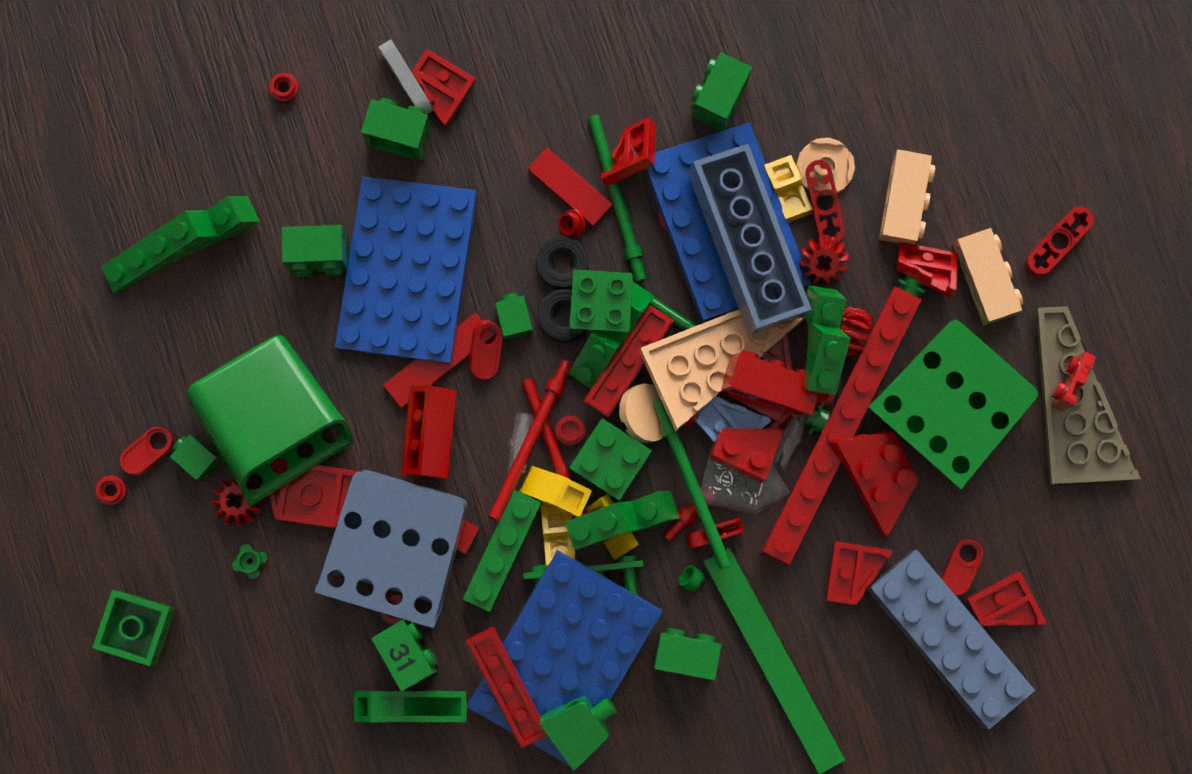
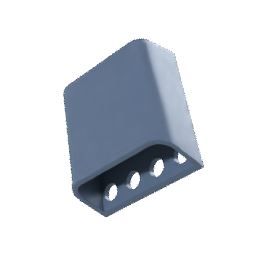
[315,470,468,628]

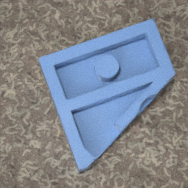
[696,396,771,443]

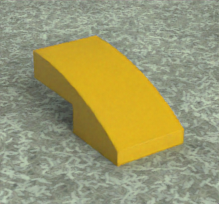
[764,155,813,223]
[541,505,575,566]

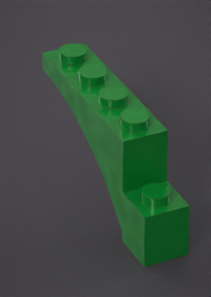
[101,196,260,293]

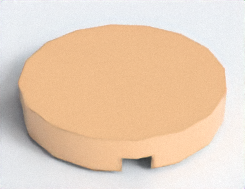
[796,138,855,196]
[619,383,663,443]

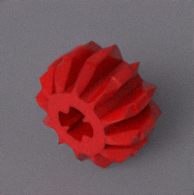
[799,234,849,285]
[840,306,873,358]
[211,477,263,527]

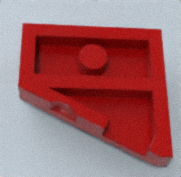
[412,49,476,127]
[601,117,656,186]
[896,242,957,298]
[1051,351,1096,412]
[709,429,784,483]
[825,541,892,605]
[965,571,1047,626]

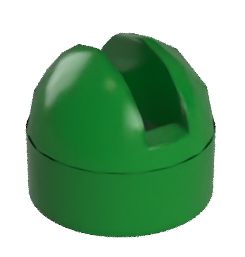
[678,565,705,592]

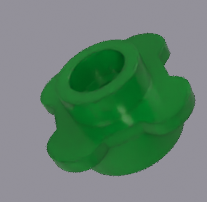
[898,275,926,298]
[806,402,830,435]
[232,544,268,579]

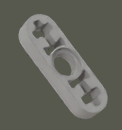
[378,39,433,114]

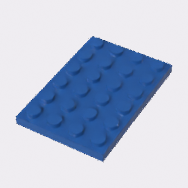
[644,122,811,323]
[335,176,478,364]
[467,550,662,765]

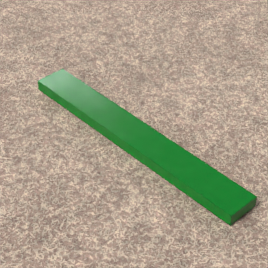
[703,548,845,774]

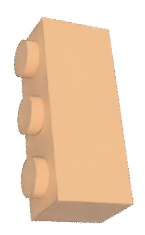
[879,149,935,245]
[953,228,1023,326]

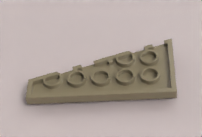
[1036,306,1141,485]

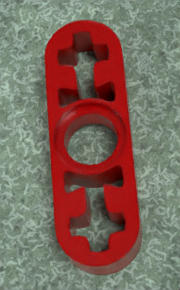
[805,160,845,243]
[1025,207,1094,277]

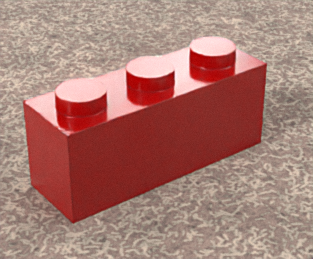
[721,350,819,417]
[401,385,457,479]

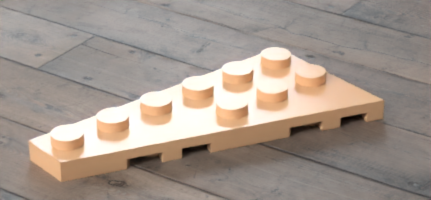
[639,309,805,431]

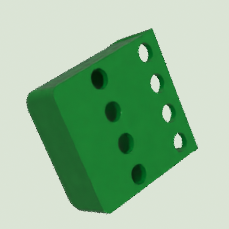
[868,320,1038,490]
[187,335,354,507]

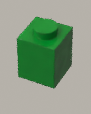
[495,293,533,341]
[170,435,221,482]

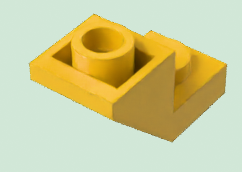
[519,466,592,518]

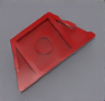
[831,430,919,536]
[269,459,360,528]

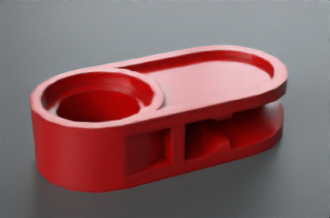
[469,320,503,380]
[120,427,175,476]
[685,518,745,550]
[941,539,983,595]

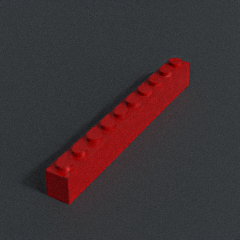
[760,287,921,566]

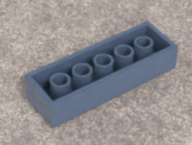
[687,144,812,335]
[867,549,1035,729]

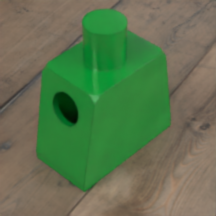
[540,695,617,771]

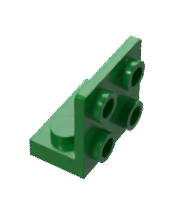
[569,269,633,334]

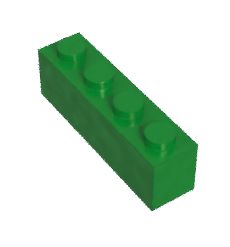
[463,490,542,613]

